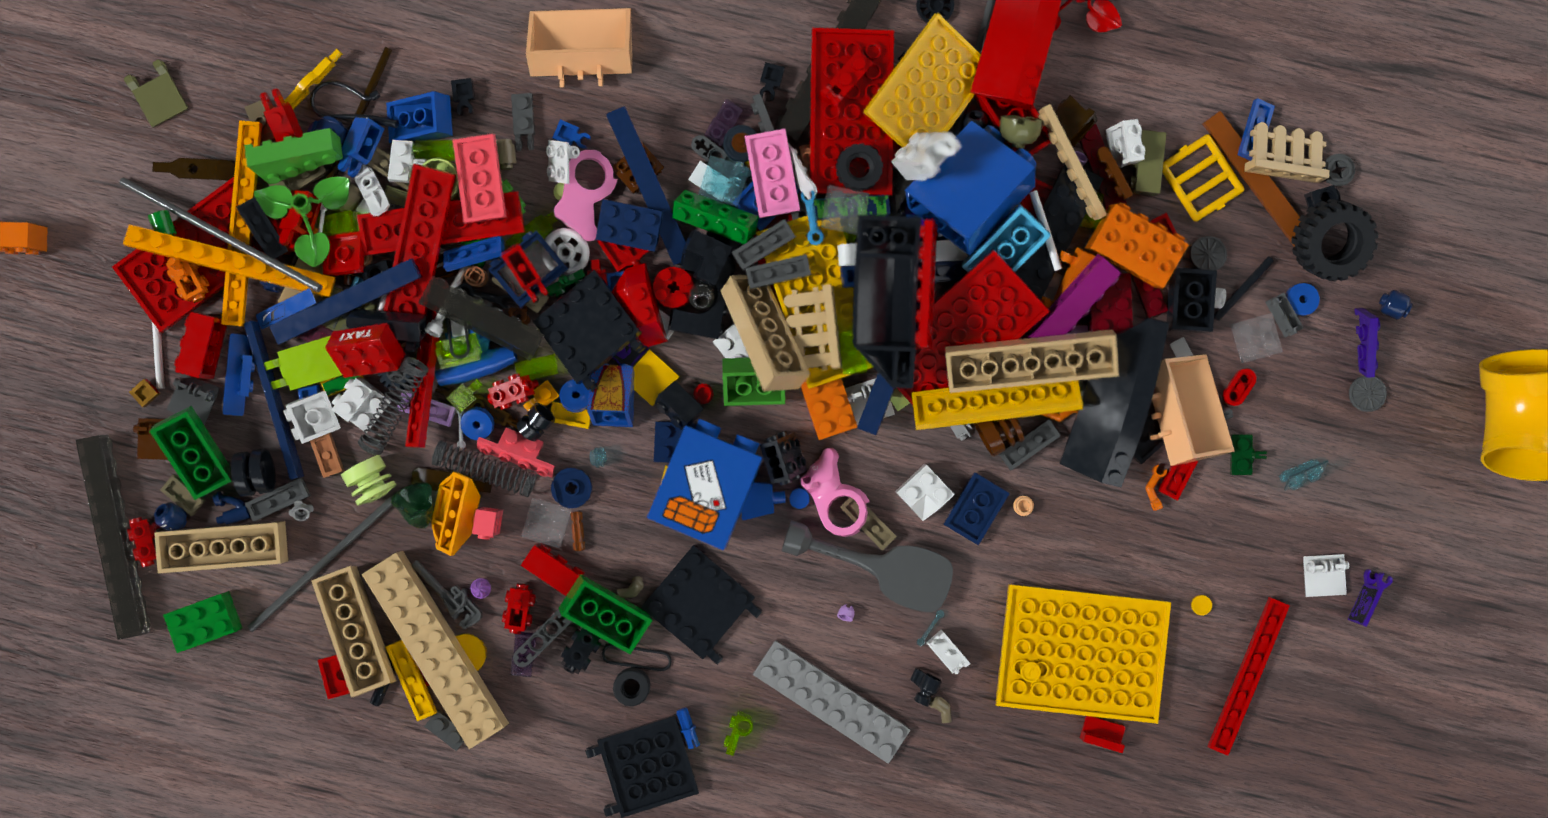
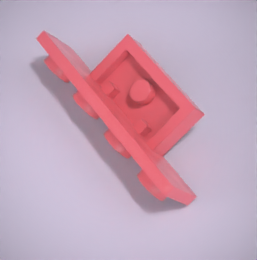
[477,428,555,478]

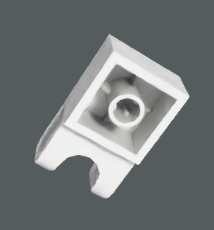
[891,132,961,181]

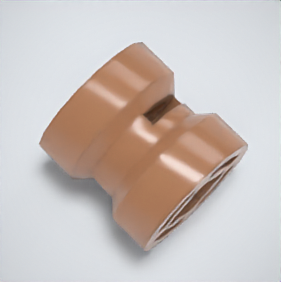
[465,266,489,288]

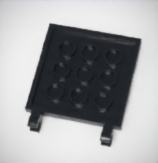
[533,270,645,392]
[641,545,762,665]
[585,714,699,818]

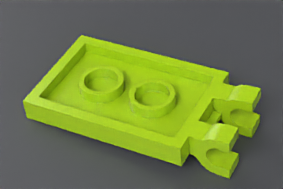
[264,336,342,391]

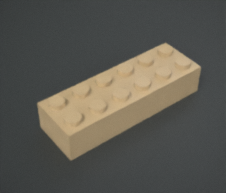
[721,275,810,391]
[154,521,288,573]
[311,566,397,698]

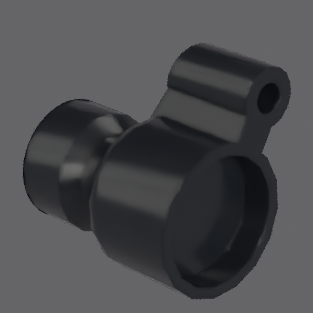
[910,668,942,707]

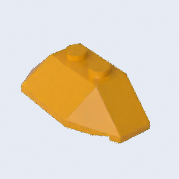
[431,472,481,556]

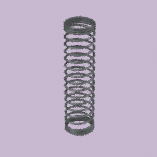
[358,357,428,455]
[431,441,537,497]

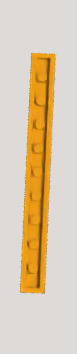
[221,120,262,327]
[123,224,336,298]

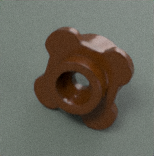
[508,305,531,327]

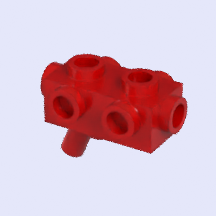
[487,373,539,410]
[127,517,160,568]
[502,583,536,634]

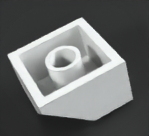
[895,464,955,521]

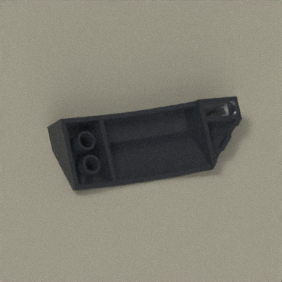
[853,214,922,388]
[1059,317,1169,488]

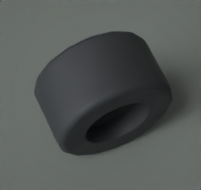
[613,667,651,707]

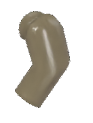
[617,576,644,599]
[929,696,952,723]

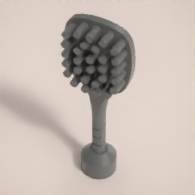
[781,520,953,612]

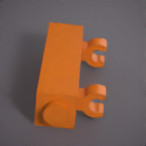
[1041,247,1096,309]

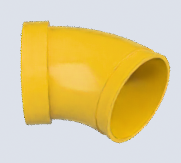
[1479,349,1548,481]

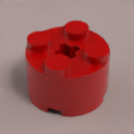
[653,267,695,309]

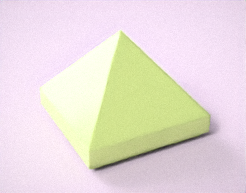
[891,388,910,411]

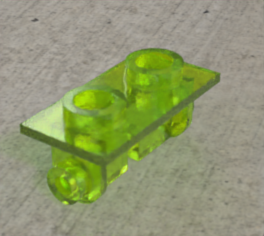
[413,140,455,161]

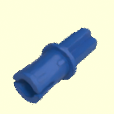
[676,707,700,749]

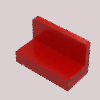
[1080,716,1125,753]

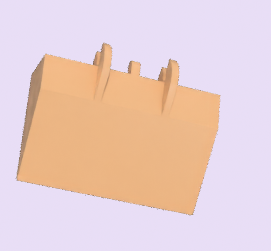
[526,8,632,88]
[1150,354,1235,466]

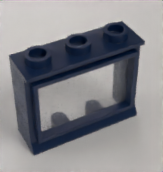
[488,230,569,309]

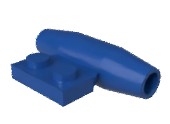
[435,321,518,386]

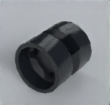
[516,403,555,441]

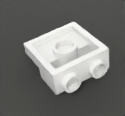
[1106,119,1145,168]
[331,376,392,433]
[283,390,341,444]

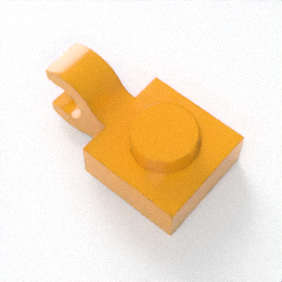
[523,380,560,412]

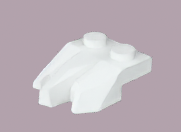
[713,324,749,358]

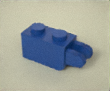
[338,117,385,178]

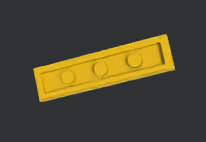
[385,639,437,722]

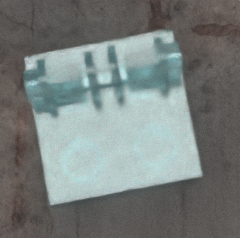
[698,156,750,206]
[1279,459,1329,491]

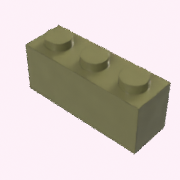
[1129,130,1167,196]

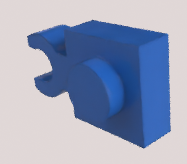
[552,119,591,150]

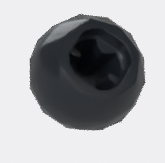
[963,110,989,129]

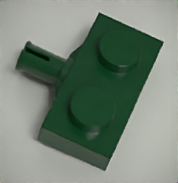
[546,269,587,297]
[1230,434,1267,475]

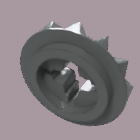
[1322,154,1355,186]

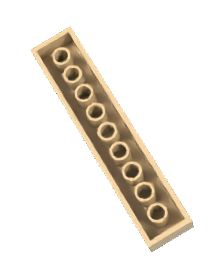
[362,551,509,749]

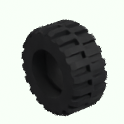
[1291,199,1379,281]

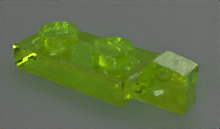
[506,211,558,254]

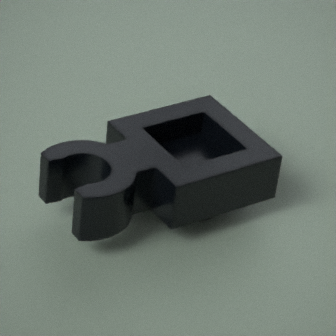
[760,62,785,101]
[451,78,475,116]

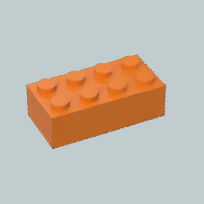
[0,222,47,255]
[801,378,857,440]

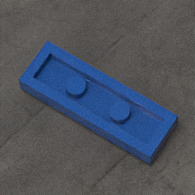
[1237,98,1275,161]
[443,236,504,272]

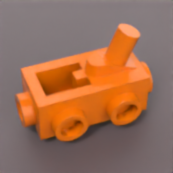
[166,258,209,303]

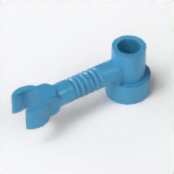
[801,190,824,245]

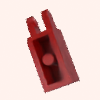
[260,88,303,142]
[279,190,322,251]
[500,243,549,302]

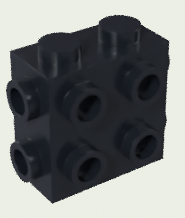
[759,431,807,485]

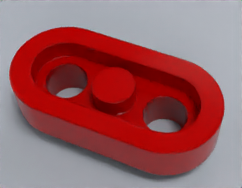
[1223,369,1257,406]

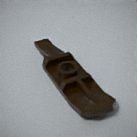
[152,158,235,181]
[411,467,492,493]

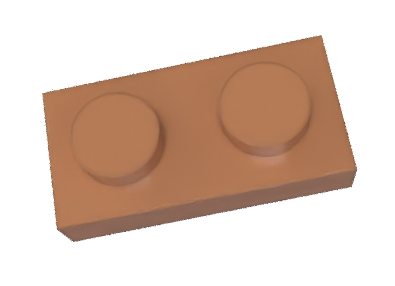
[310,433,344,478]

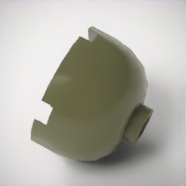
[1000,115,1042,148]

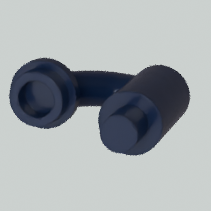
[213,491,251,525]

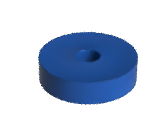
[1285,283,1320,316]
[559,380,589,413]
[460,407,494,440]

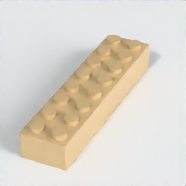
[945,330,1119,393]

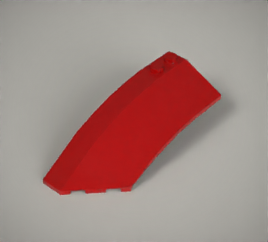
[970,0,1061,110]

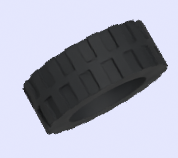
[836,143,883,192]

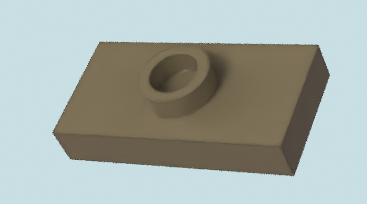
[244,100,275,145]
[160,474,206,516]

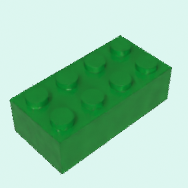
[150,405,233,500]
[558,574,653,654]

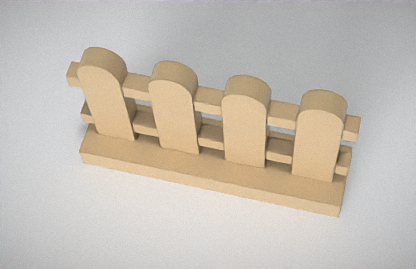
[1245,122,1330,183]
[784,284,843,370]

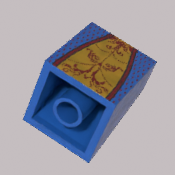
[587,363,635,427]

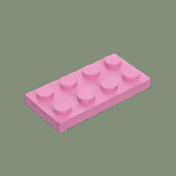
[745,129,800,218]

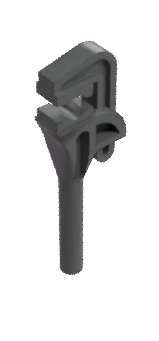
[412,560,483,630]

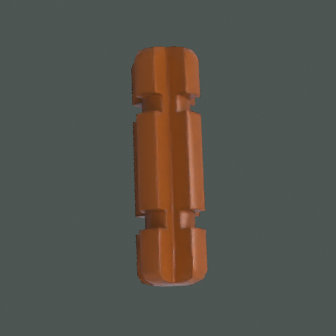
[571,511,585,551]

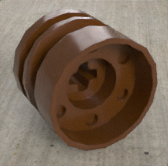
[974,418,1025,457]

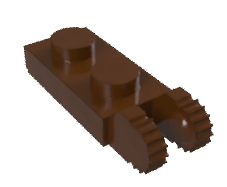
[1096,146,1133,200]

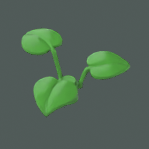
[254,177,350,267]

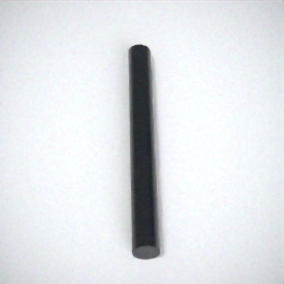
[1214,256,1274,321]

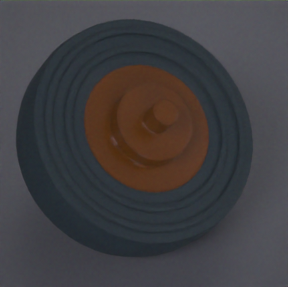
[723,125,757,162]

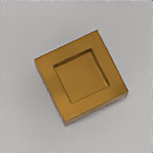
[129,379,161,407]

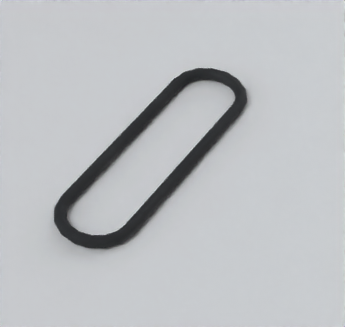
[445,294,470,359]
[602,644,672,671]

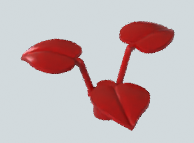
[1054,0,1122,33]

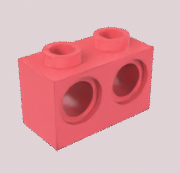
[472,507,503,540]

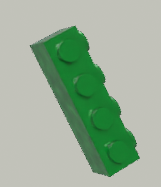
[672,190,759,244]

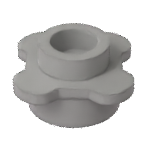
[289,500,314,521]

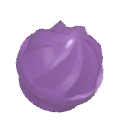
[470,578,491,599]

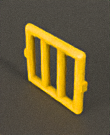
[1162,134,1244,222]

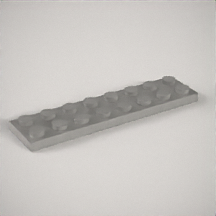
[753,640,911,764]

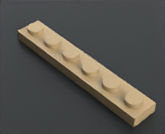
[1038,104,1107,221]

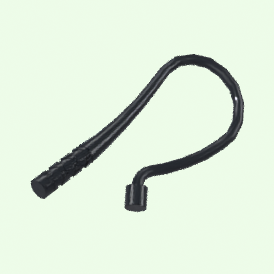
[310,80,399,128]

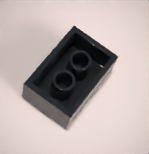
[1166,268,1217,333]

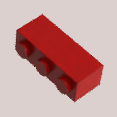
[520,543,586,596]

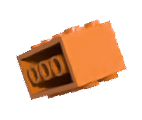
[1084,203,1189,288]

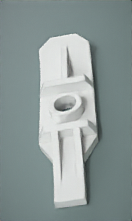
[788,143,817,199]
[354,164,390,216]

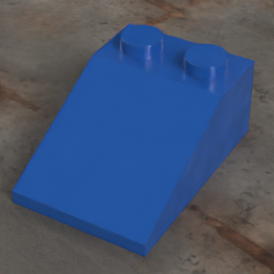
[386,91,453,143]

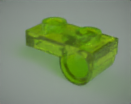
[723,711,753,756]

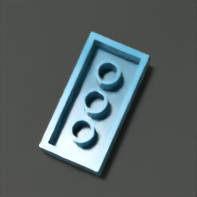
[962,204,1051,272]

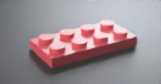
[453,134,507,223]

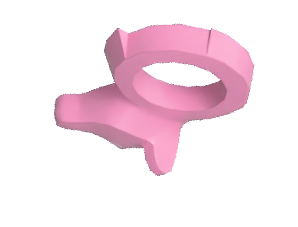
[554,150,618,241]
[800,448,870,537]

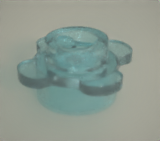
[590,447,607,468]

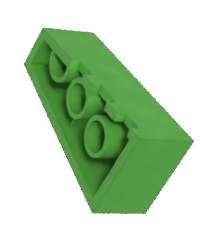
[244,128,343,184]

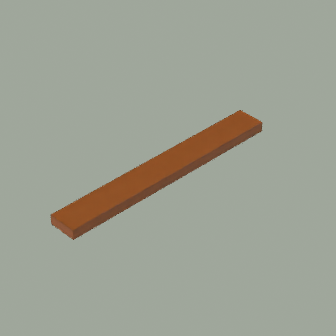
[1203,111,1300,247]

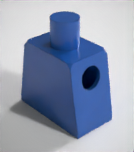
[741,482,786,520]

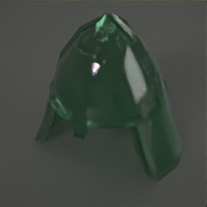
[391,483,433,529]

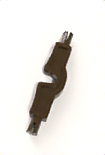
[435,384,519,428]

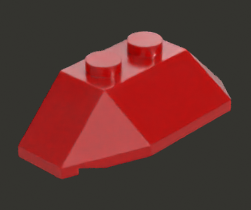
[612,263,668,347]

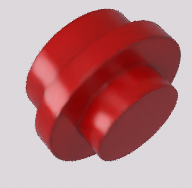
[694,384,714,404]

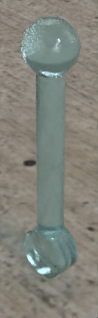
[917,610,944,646]

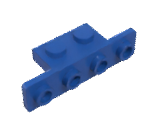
[222,334,255,416]

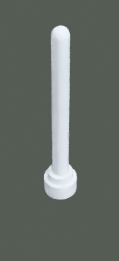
[425,265,471,338]

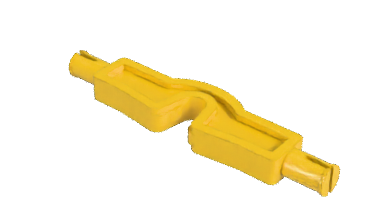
[284,48,343,110]

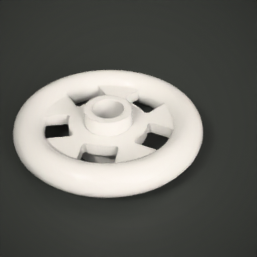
[542,228,590,276]

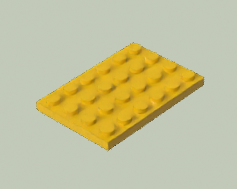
[863,13,981,148]

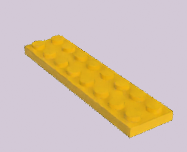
[912,380,1083,430]

